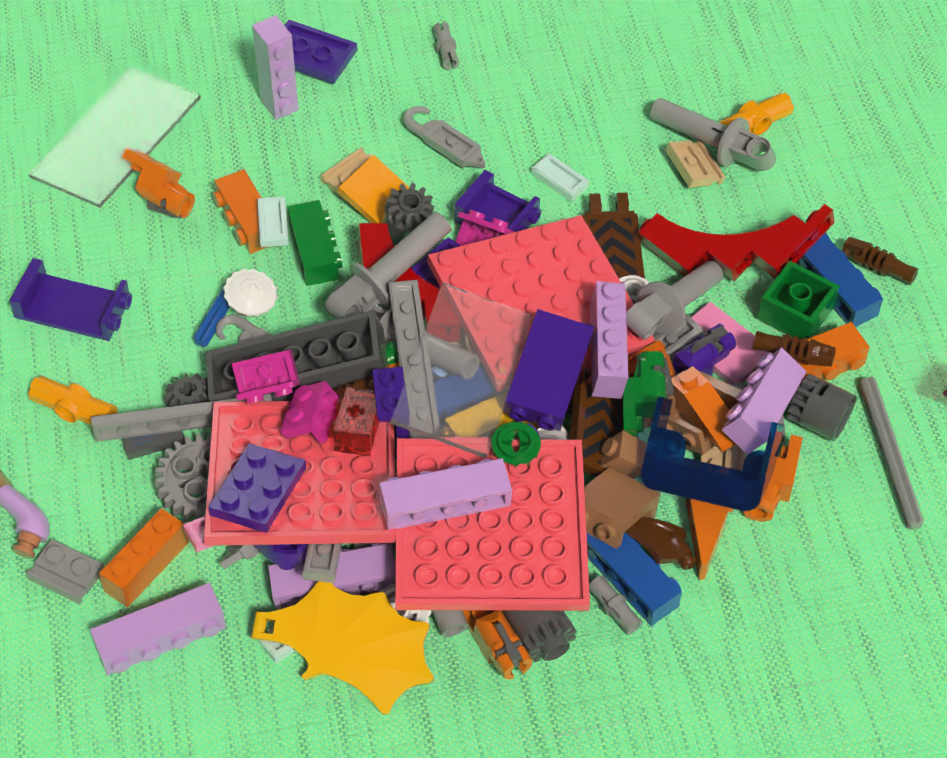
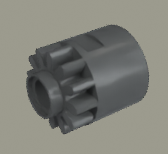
[381,183,434,245]
[787,374,857,441]
[503,610,577,662]

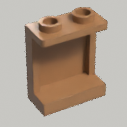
[655,371,742,455]
[584,467,661,549]

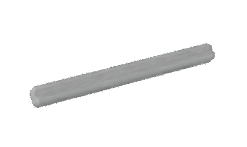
[860,377,924,530]

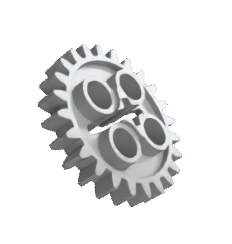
[155,434,211,522]

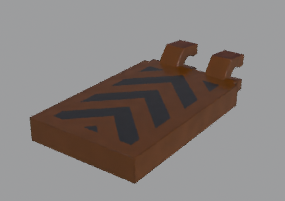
[582,192,645,279]
[570,369,624,477]

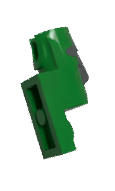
[623,351,674,439]

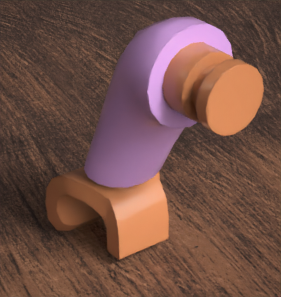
[0,470,50,559]

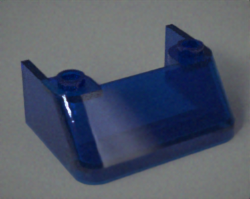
[641,396,784,511]

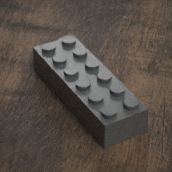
[206,310,388,402]

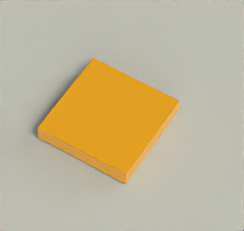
[337,155,410,223]

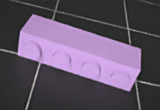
[252,15,299,120]
[590,281,628,399]
[722,347,807,455]
[379,458,512,530]
[268,543,396,610]
[90,583,226,675]

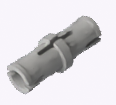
[433,22,460,70]
[589,575,643,635]

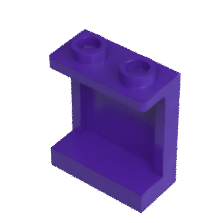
[455,170,542,232]
[373,367,409,459]

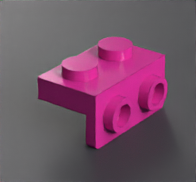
[456,209,515,246]
[232,349,300,404]
[280,381,341,444]

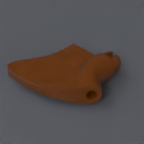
[625,517,696,570]

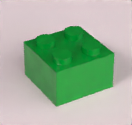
[758,261,840,339]

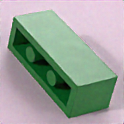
[287,200,343,286]

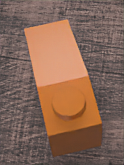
[671,367,736,452]
[685,483,733,580]

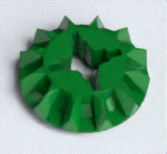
[491,422,541,468]

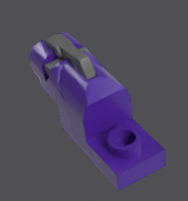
[672,323,736,376]

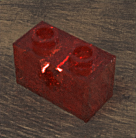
[329,387,380,456]

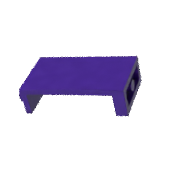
[9,258,132,341]
[503,309,594,431]

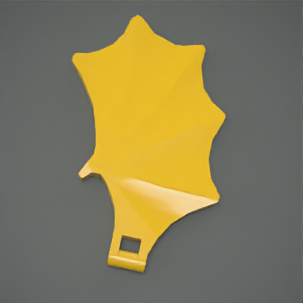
[251,581,434,715]

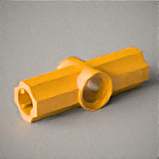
[719,92,794,135]
[28,376,118,425]

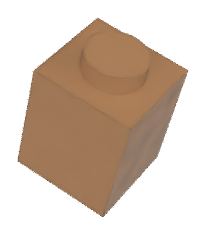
[601,431,652,479]

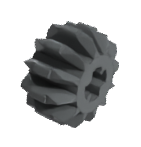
[164,372,209,407]

